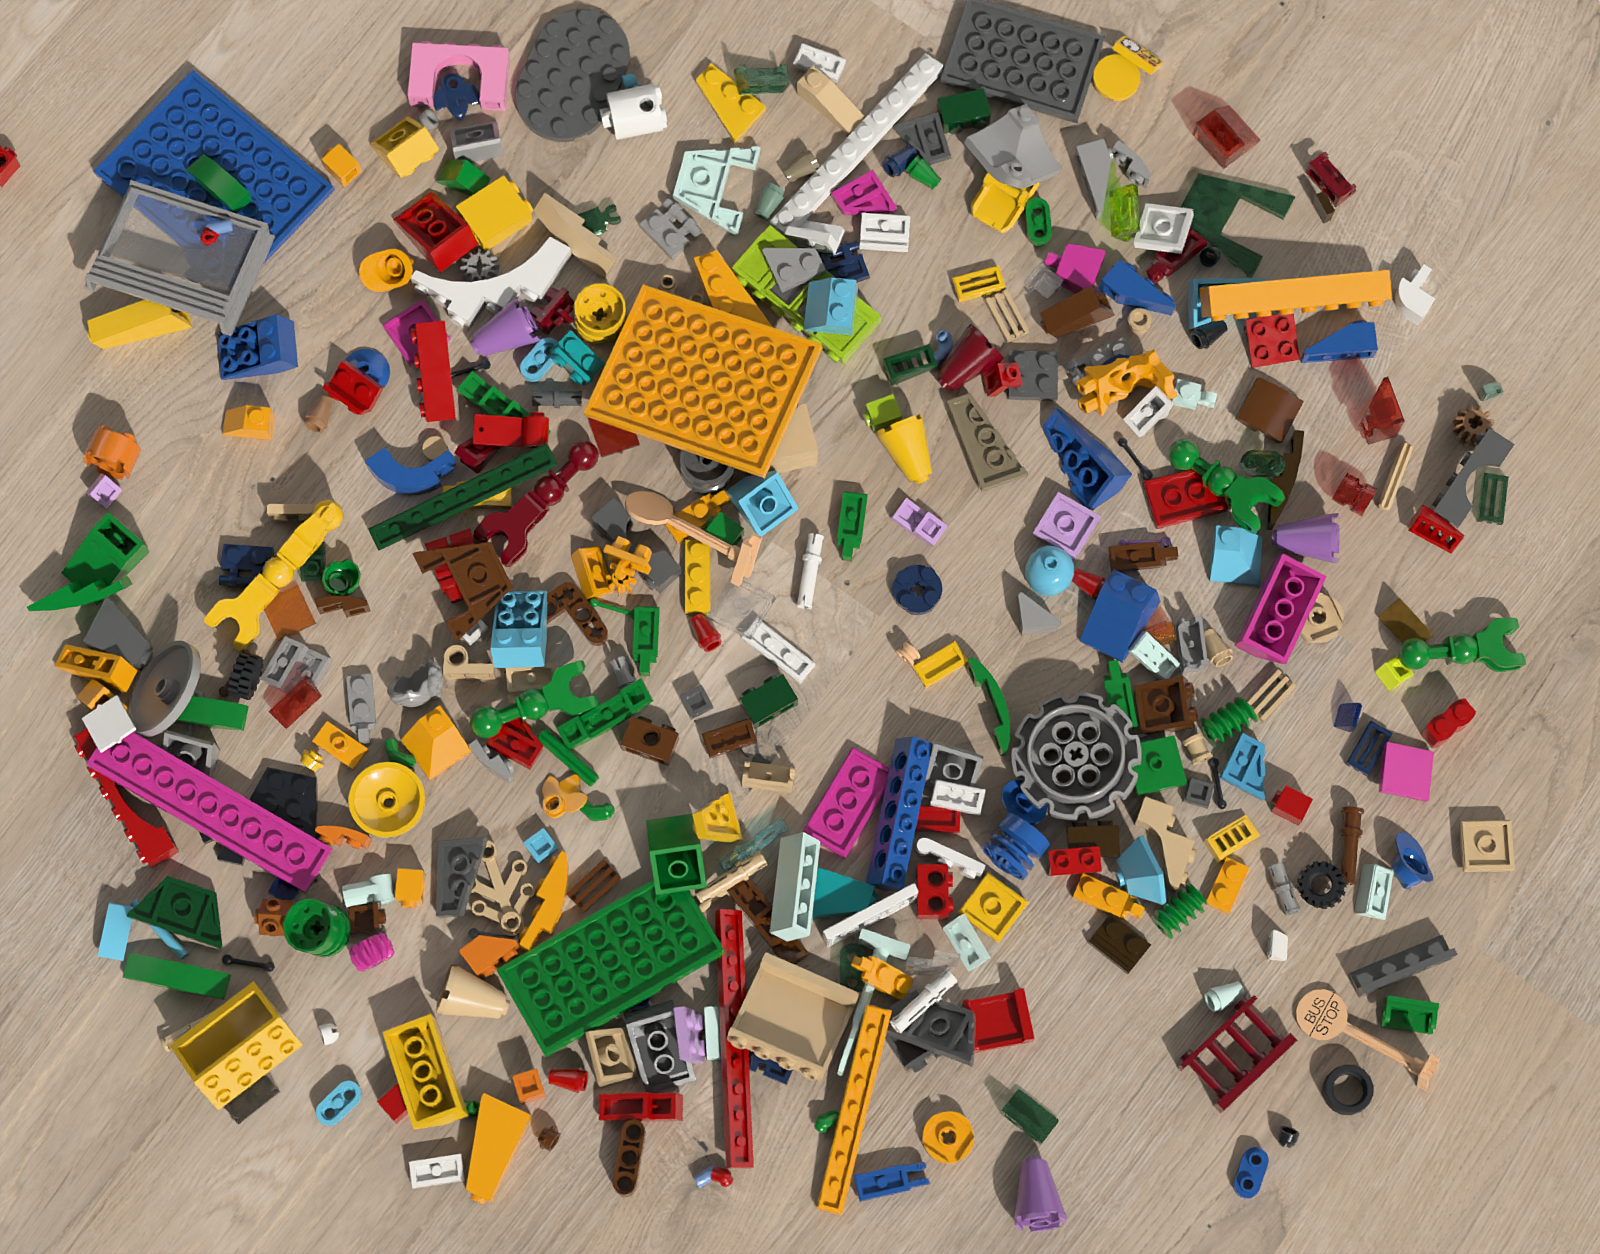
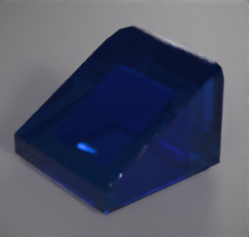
[1334,703,1362,733]

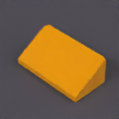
[571,546,614,600]

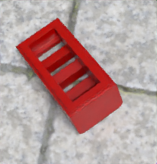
[1408,504,1464,554]

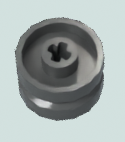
[680,450,734,495]

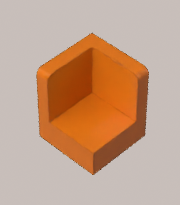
[512,1068,547,1105]

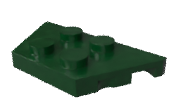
[127,876,223,949]

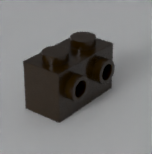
[1066,820,1120,857]

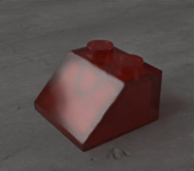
[1359,377,1405,445]

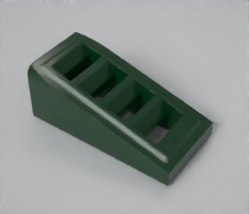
[883,344,938,386]

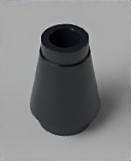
[1190,320,1228,350]

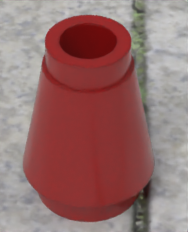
[1072,568,1106,599]
[690,614,722,652]
[548,1067,588,1093]

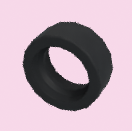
[1322,1064,1374,1115]

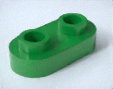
[1025,197,1052,246]

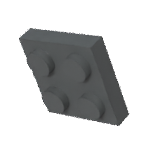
[1008,350,1058,401]

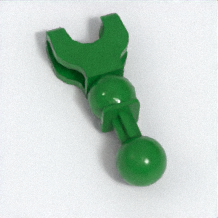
[1168,439,1285,534]
[1398,618,1526,672]
[470,660,600,738]

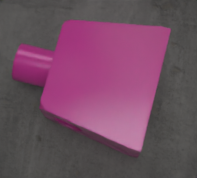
[1044,244,1106,294]

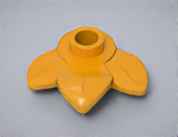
[542,774,588,818]

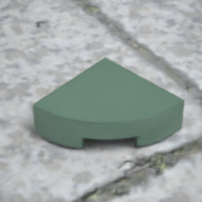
[1477,382,1504,401]

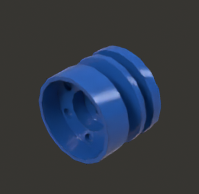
[981,813,1050,880]

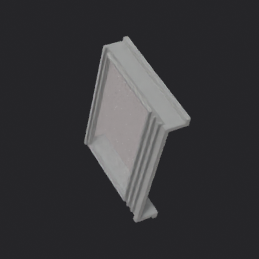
[84,180,275,336]

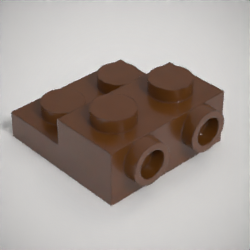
[1134,676,1198,735]

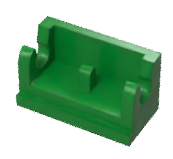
[1380,995,1439,1035]

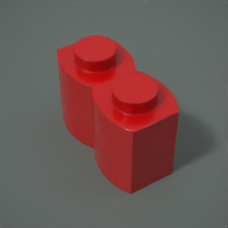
[1421,698,1476,748]

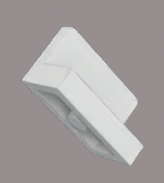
[785,220,845,254]

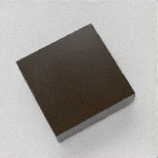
[1312,191,1335,224]

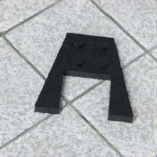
[217,767,318,882]

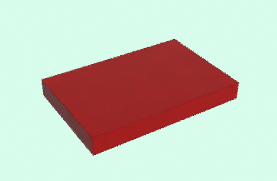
[1143,464,1228,529]

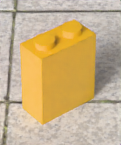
[456,175,533,251]

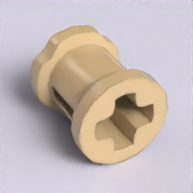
[1182,733,1213,766]

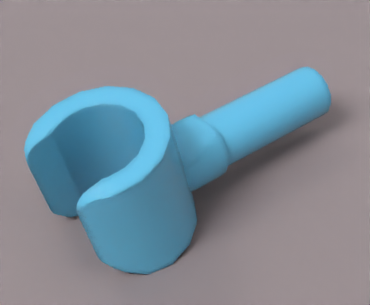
[622,74,638,89]

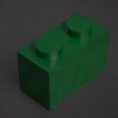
[936,88,991,134]
[739,674,798,729]

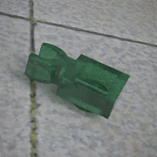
[577,204,621,235]

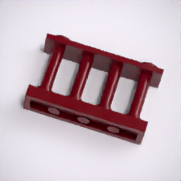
[1178,995,1298,1113]

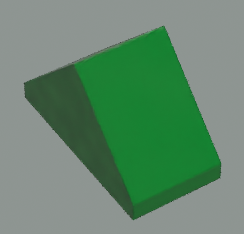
[436,159,490,196]

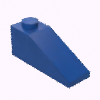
[1301,320,1378,363]

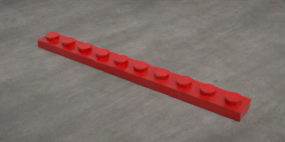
[715,909,754,1169]

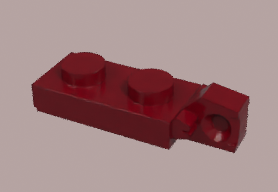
[1146,228,1207,284]

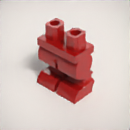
[425,528,474,604]

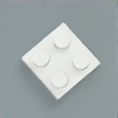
[1133,203,1194,254]

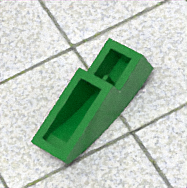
[186,154,252,214]
[174,696,249,731]

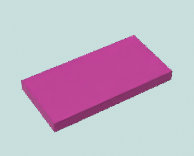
[802,747,890,859]

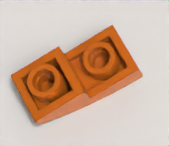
[315,826,372,850]

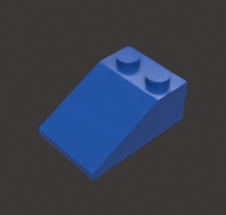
[1080,569,1161,663]

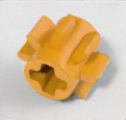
[606,569,637,596]

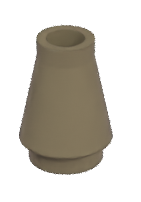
[783,150,820,182]

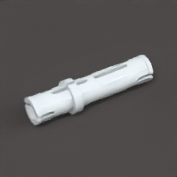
[796,533,824,609]
[889,970,957,1034]

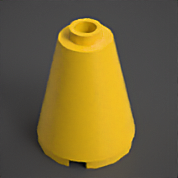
[876,414,932,485]

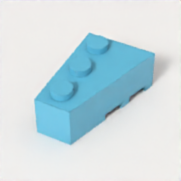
[1188,278,1266,330]

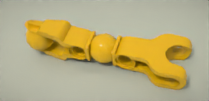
[204,499,344,653]

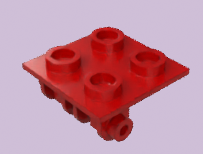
[1244,314,1300,368]

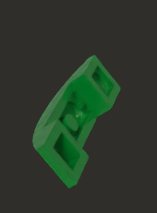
[967,657,1010,757]
[557,678,654,750]

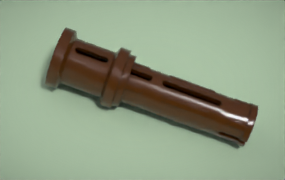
[1340,807,1364,885]

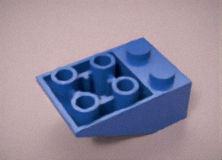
[217,314,298,380]

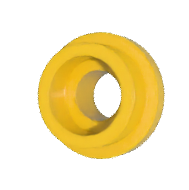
[300,749,324,772]

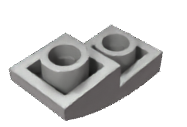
[1112,140,1151,189]
[468,739,514,783]

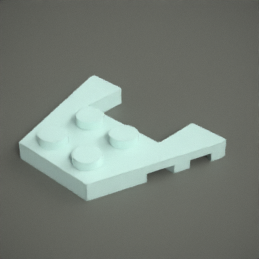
[673,146,761,236]

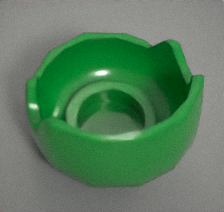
[321,559,361,596]

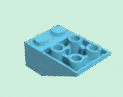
[490,591,547,668]

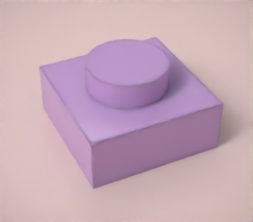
[86,473,122,509]

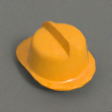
[359,249,414,292]

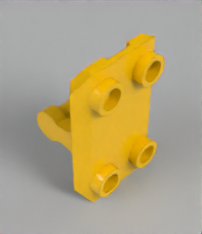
[971,173,1040,233]

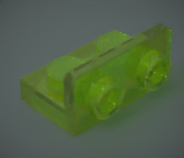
[1109,183,1140,242]

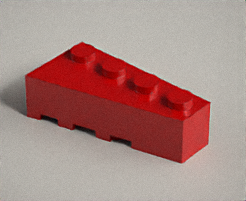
[411,321,456,422]

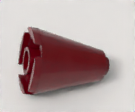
[936,324,1004,391]

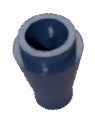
[882,145,918,177]

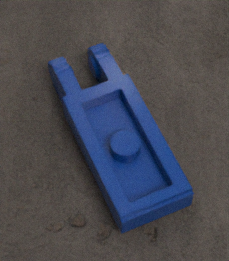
[854,1162,930,1202]

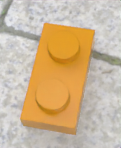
[1206,857,1249,915]

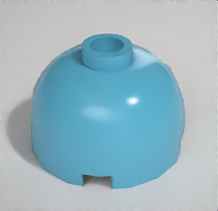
[1025,545,1074,597]

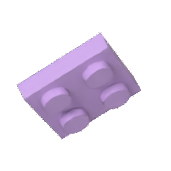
[1033,492,1101,560]
[674,1006,707,1064]

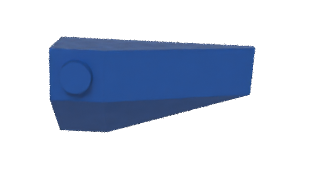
[1042,408,1132,511]

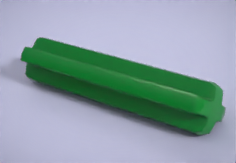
[537,729,599,786]

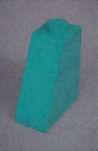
[812,867,878,920]

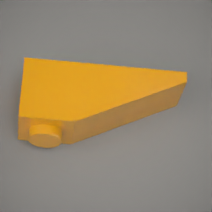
[54,644,137,692]

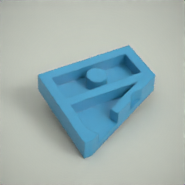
[1219,733,1266,801]

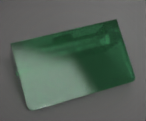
[1000,1089,1059,1145]

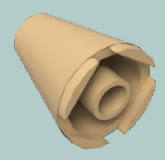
[435,964,510,1019]

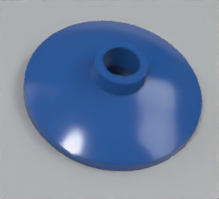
[345,349,390,387]
[1001,780,1047,825]

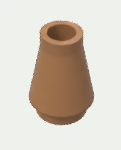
[304,395,333,433]

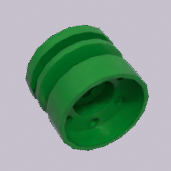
[283,898,351,958]

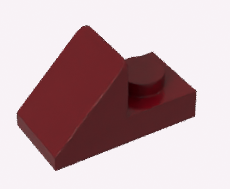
[454,437,501,474]

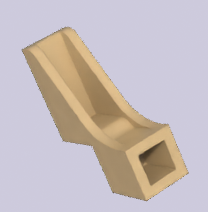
[1134,797,1197,892]

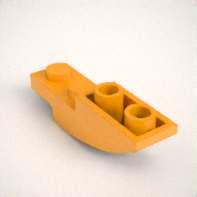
[518,851,569,951]

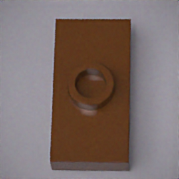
[702,718,757,759]

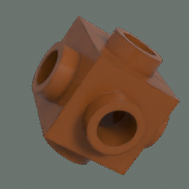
[254,898,293,936]

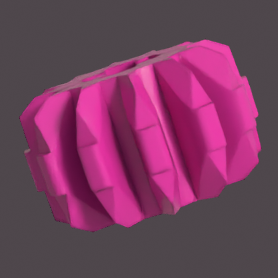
[349,933,395,971]

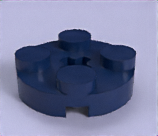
[892,565,942,615]

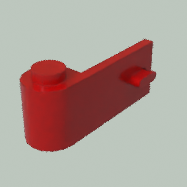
[473,412,549,449]

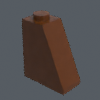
[1040,286,1115,338]

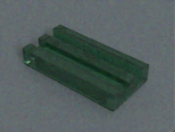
[1477,473,1509,526]

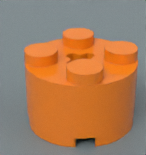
[83,425,141,479]

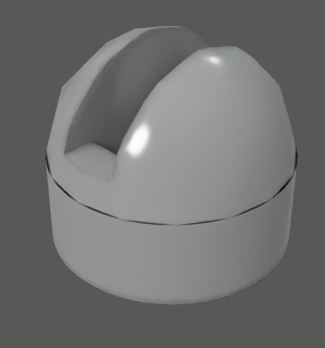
[418,109,439,131]

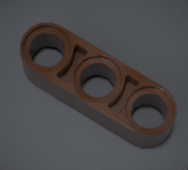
[613,1119,646,1197]

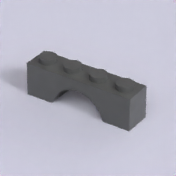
[1432,428,1515,529]
[592,497,682,593]

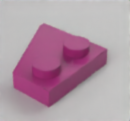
[831,170,897,215]

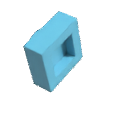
[523,828,559,865]

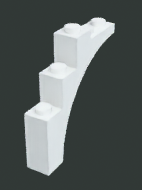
[411,237,572,328]

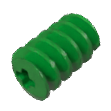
[1200,696,1258,747]
[1151,884,1207,939]

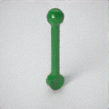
[589,598,634,620]

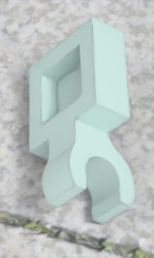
[1172,379,1217,410]

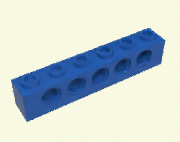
[866,736,933,892]

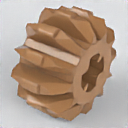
[1452,405,1494,447]

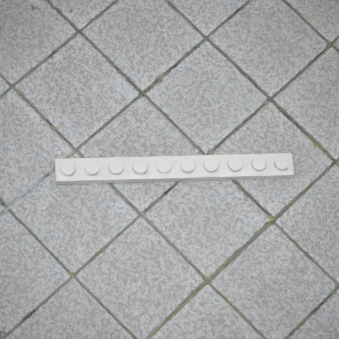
[770,53,944,237]

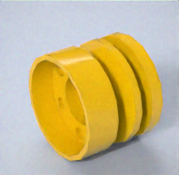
[574,283,626,344]

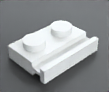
[860,213,910,252]

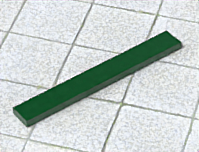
[368,443,558,551]

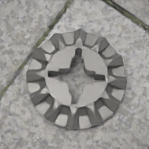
[460,248,499,282]

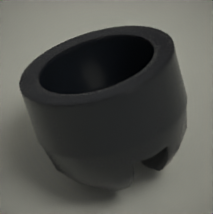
[1199,246,1221,267]
[1277,1126,1299,1148]

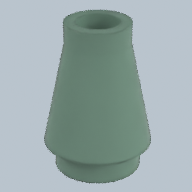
[755,182,785,220]

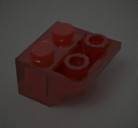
[1192,105,1260,169]

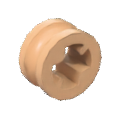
[896,642,920,666]

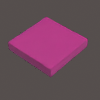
[382,299,450,366]
[1378,742,1434,802]

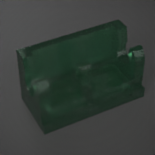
[734,63,791,95]

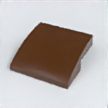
[1235,377,1304,444]

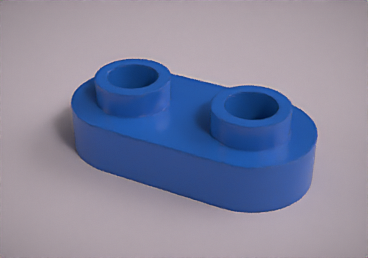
[1233,1147,1269,1199]

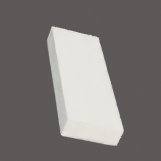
[741,618,816,684]

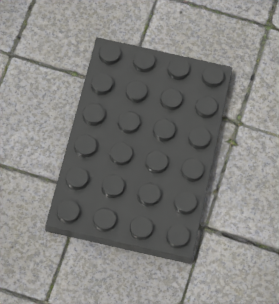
[940,0,1105,123]

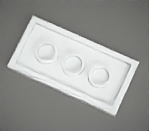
[823,884,918,948]

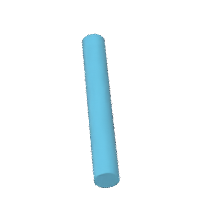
[130,898,189,960]

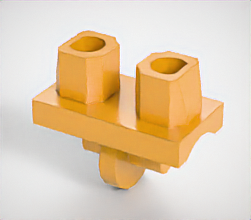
[603,536,652,580]

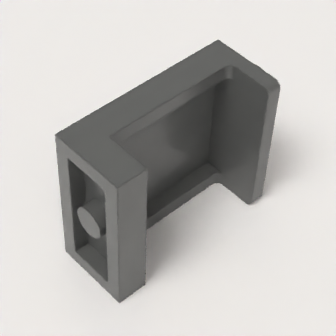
[885,990,942,1073]

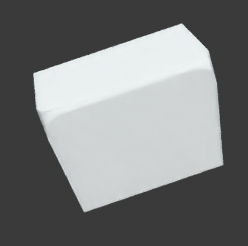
[1267,930,1288,961]

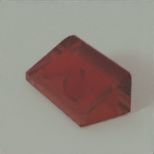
[268,675,322,729]

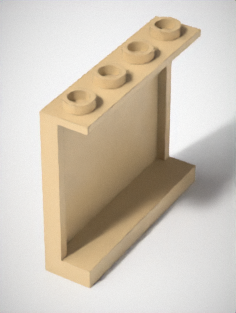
[727,952,860,1082]

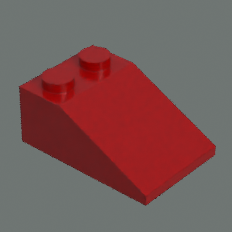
[393,191,478,272]

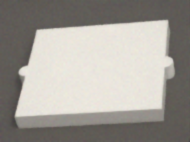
[82,695,137,753]

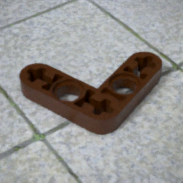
[547,582,608,646]

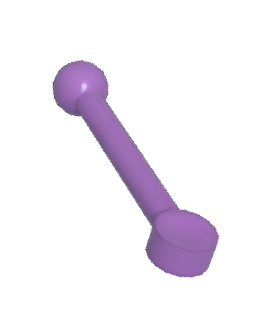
[1119,537,1171,547]

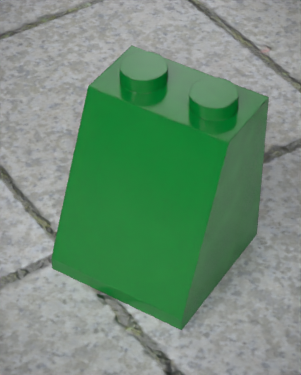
[646,813,707,895]

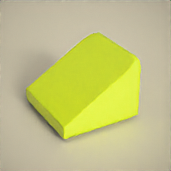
[1375,655,1414,691]

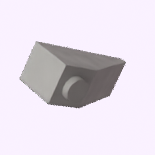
[1074,139,1113,220]

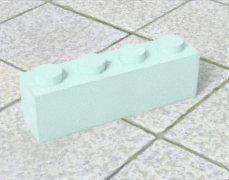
[770,832,820,941]

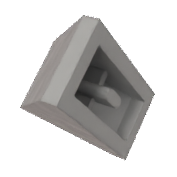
[1017,592,1061,636]

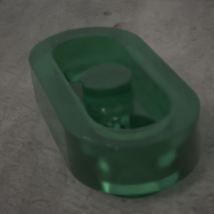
[1240,450,1286,477]
[839,943,865,993]

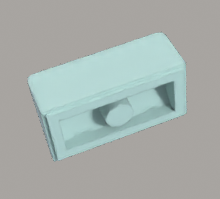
[1354,864,1394,920]
[704,1007,721,1061]

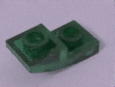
[300,539,326,582]

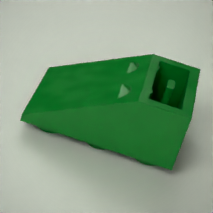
[61,512,149,605]

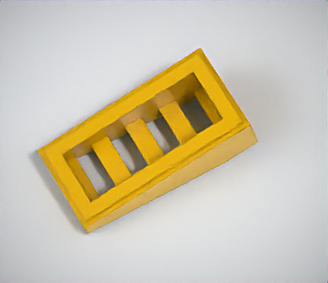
[1204,815,1260,863]

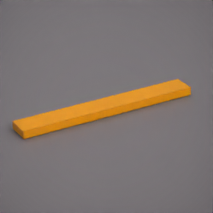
[817,1004,892,1215]

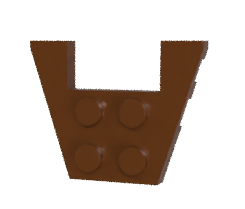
[412,542,513,642]

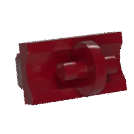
[530,287,575,335]

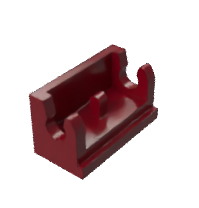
[1305,151,1357,207]

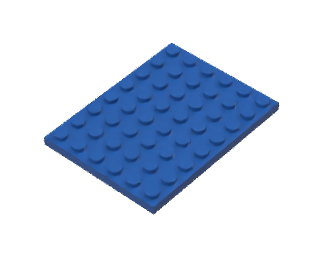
[93,70,335,289]

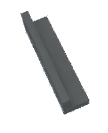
[1348,934,1458,998]

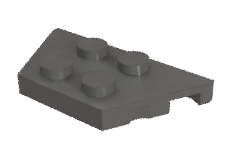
[886,1000,976,1067]

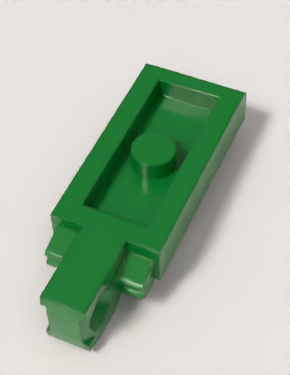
[837,491,868,562]
[633,606,660,676]
[1103,660,1137,728]

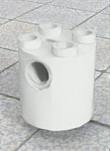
[600,84,667,140]

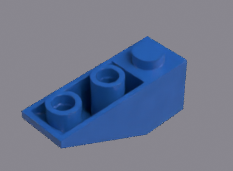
[1099,260,1176,316]

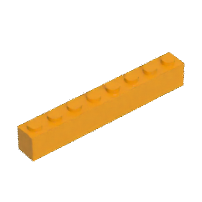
[1199,270,1392,321]

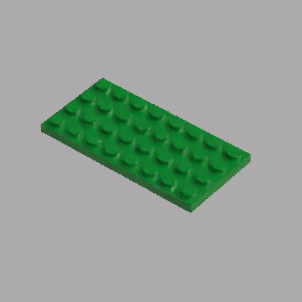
[496,879,725,1057]

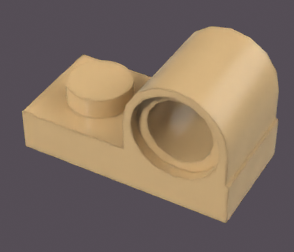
[443,645,496,679]

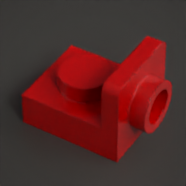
[983,363,1023,397]

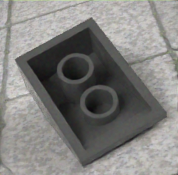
[623,1000,696,1093]

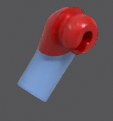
[200,219,233,246]
[693,1165,733,1188]

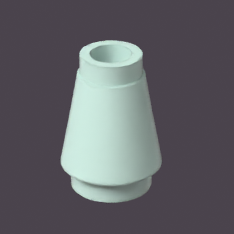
[1204,981,1245,1012]

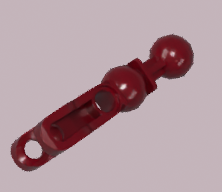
[473,441,599,567]

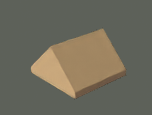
[585,1027,638,1087]

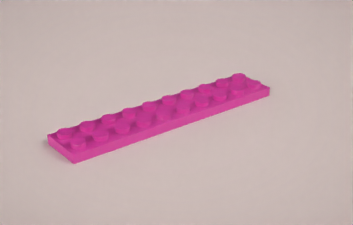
[86,732,333,894]

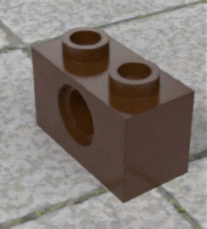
[621,716,679,766]

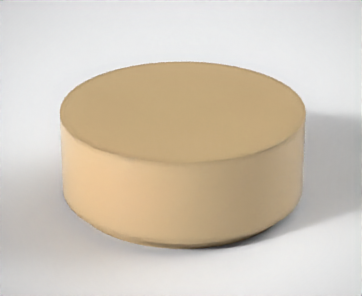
[1127,308,1152,333]
[423,436,448,461]

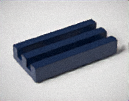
[1346,721,1393,777]

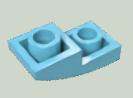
[97,902,134,961]

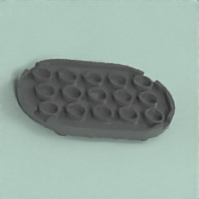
[515,9,630,142]

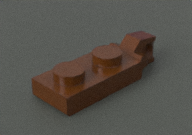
[1108,541,1179,572]

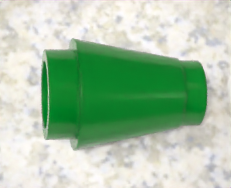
[905,156,942,190]

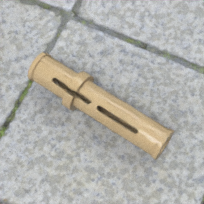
[694,851,768,905]

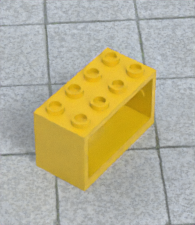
[169,981,302,1110]

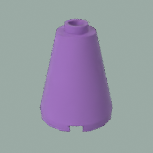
[470,297,541,356]
[1272,513,1340,563]
[1014,1156,1067,1232]

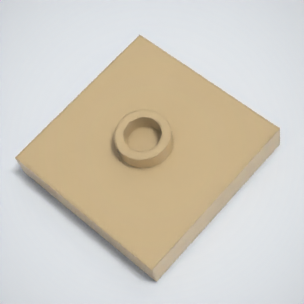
[1459,820,1515,872]

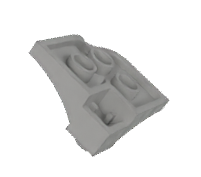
[964,104,1062,189]

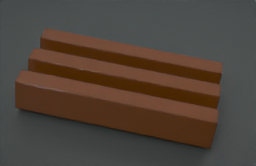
[566,859,621,913]

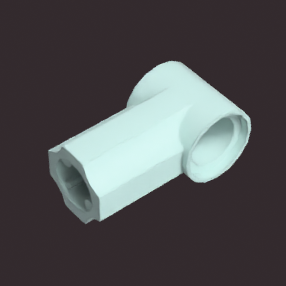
[342,874,395,909]

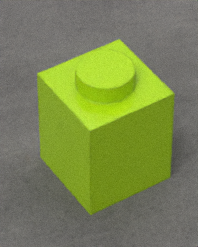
[863,394,902,433]

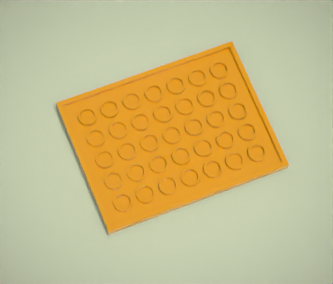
[584,285,823,478]

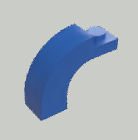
[365,447,456,495]

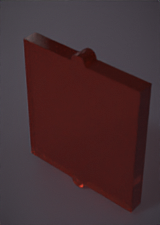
[588,417,640,458]

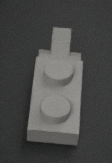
[346,674,377,744]

